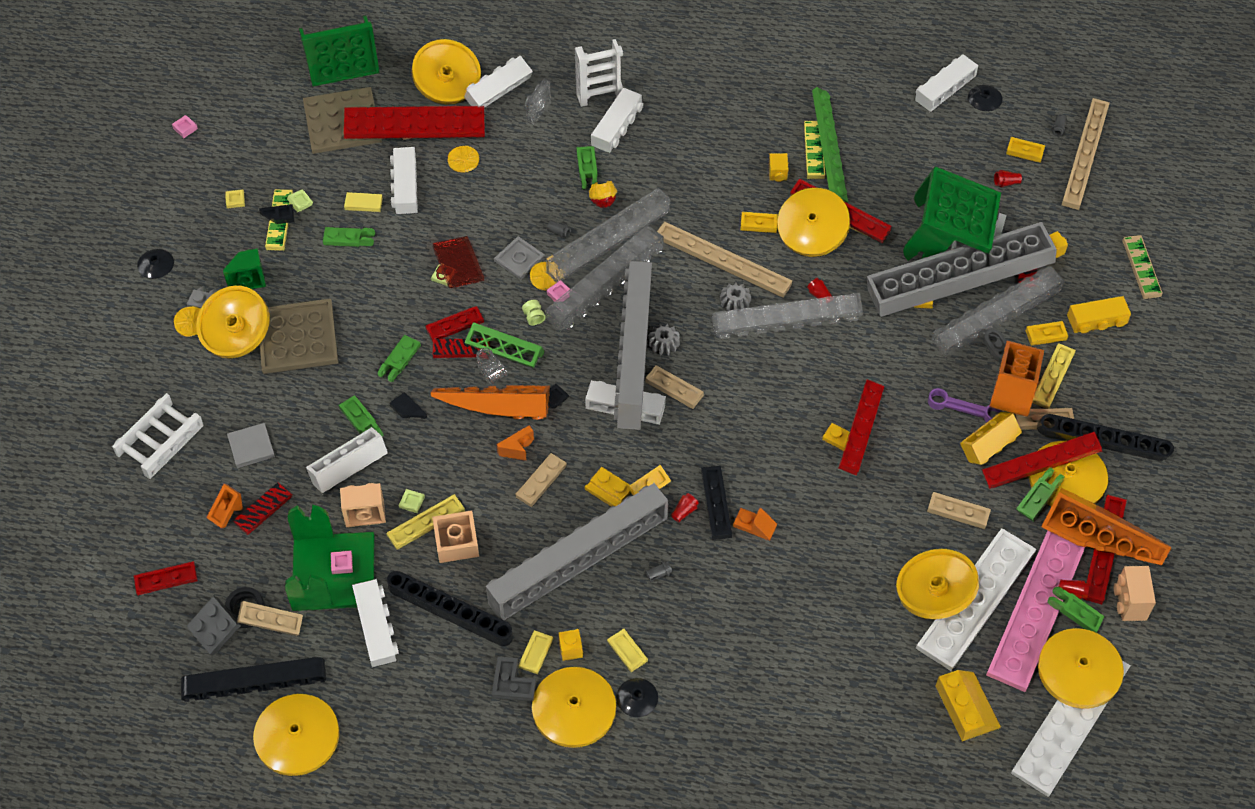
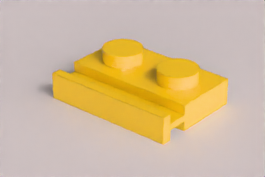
[585,467,631,507]

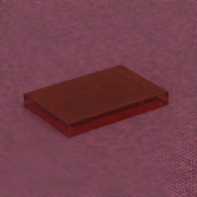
[432,236,484,288]

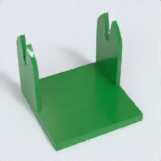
[299,15,380,87]
[903,166,1001,261]
[285,504,375,611]

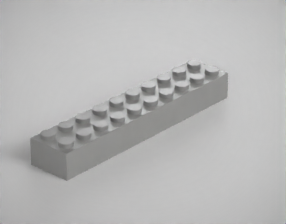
[867,222,1056,317]
[614,261,652,430]
[486,483,668,620]

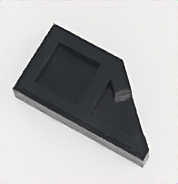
[259,204,295,224]
[548,384,569,408]
[390,392,427,419]

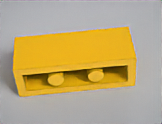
[1067,296,1131,333]
[960,412,1022,465]

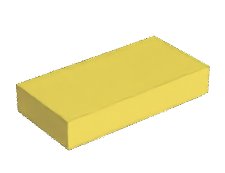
[344,192,383,212]
[607,629,648,672]
[518,630,553,675]

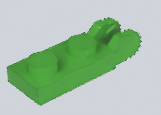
[577,146,597,190]
[323,227,375,247]
[378,335,421,382]
[339,395,384,436]
[1016,467,1065,522]
[1047,586,1104,633]

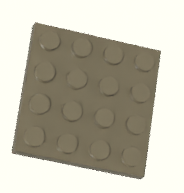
[303,87,382,154]
[260,299,339,374]

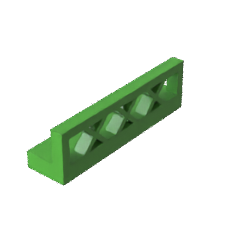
[464,322,545,368]

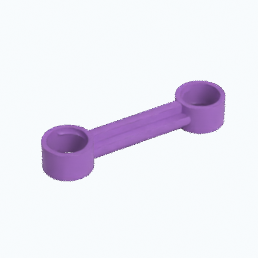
[928,388,1004,422]

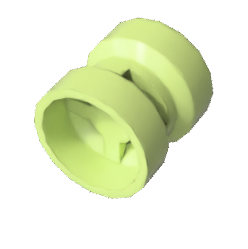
[522,300,546,326]

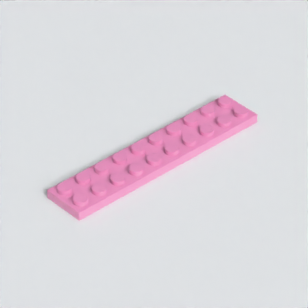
[986,531,1086,692]

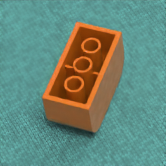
[989,341,1044,417]

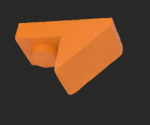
[497,426,534,460]
[206,484,243,528]
[733,508,777,541]

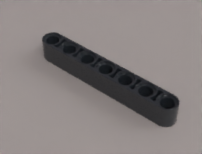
[1037,414,1174,461]
[387,571,513,646]
[180,657,326,702]

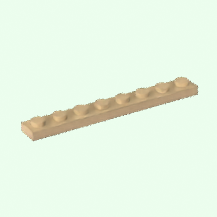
[1062,98,1110,210]
[655,222,792,298]

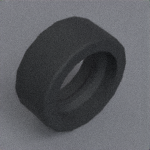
[225,587,265,628]

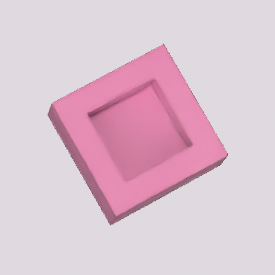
[172,115,198,138]
[547,280,573,305]
[331,551,353,574]

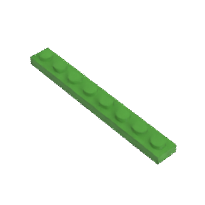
[812,87,848,203]

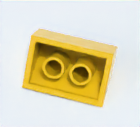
[936,670,1001,741]

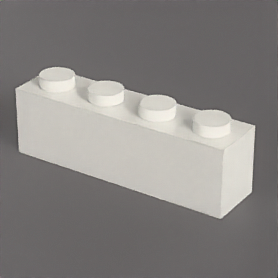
[915,55,978,112]
[464,56,533,108]
[591,88,643,153]
[390,147,418,214]
[585,380,666,425]
[306,427,388,493]
[352,579,399,667]

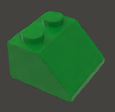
[223,248,266,289]

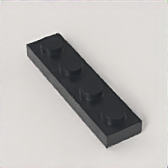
[701,466,732,540]

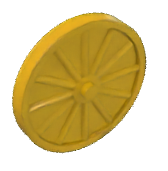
[448,146,479,172]
[530,262,563,291]
[174,306,200,337]

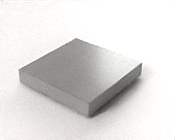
[494,236,545,280]
[227,423,275,468]

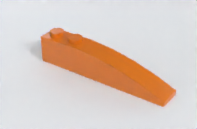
[431,385,550,420]
[1041,488,1171,565]

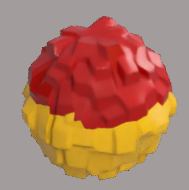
[589,181,617,208]

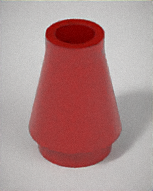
[994,170,1022,188]
[807,278,834,305]
[671,493,699,523]
[1059,579,1090,600]

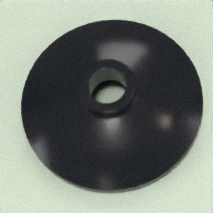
[968,85,1002,111]
[137,249,174,279]
[616,678,658,717]

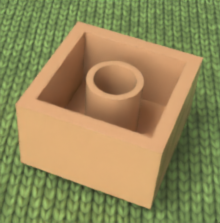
[340,483,386,527]
[432,511,479,563]
[1114,566,1156,621]

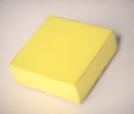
[226,190,245,208]

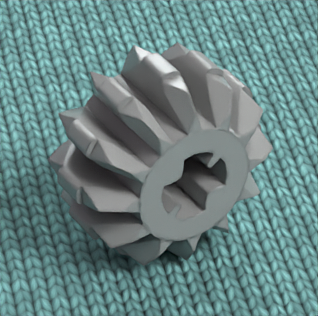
[720,282,751,314]
[648,323,680,356]

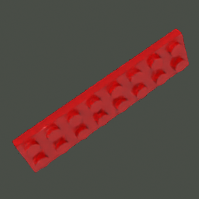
[344,106,485,139]

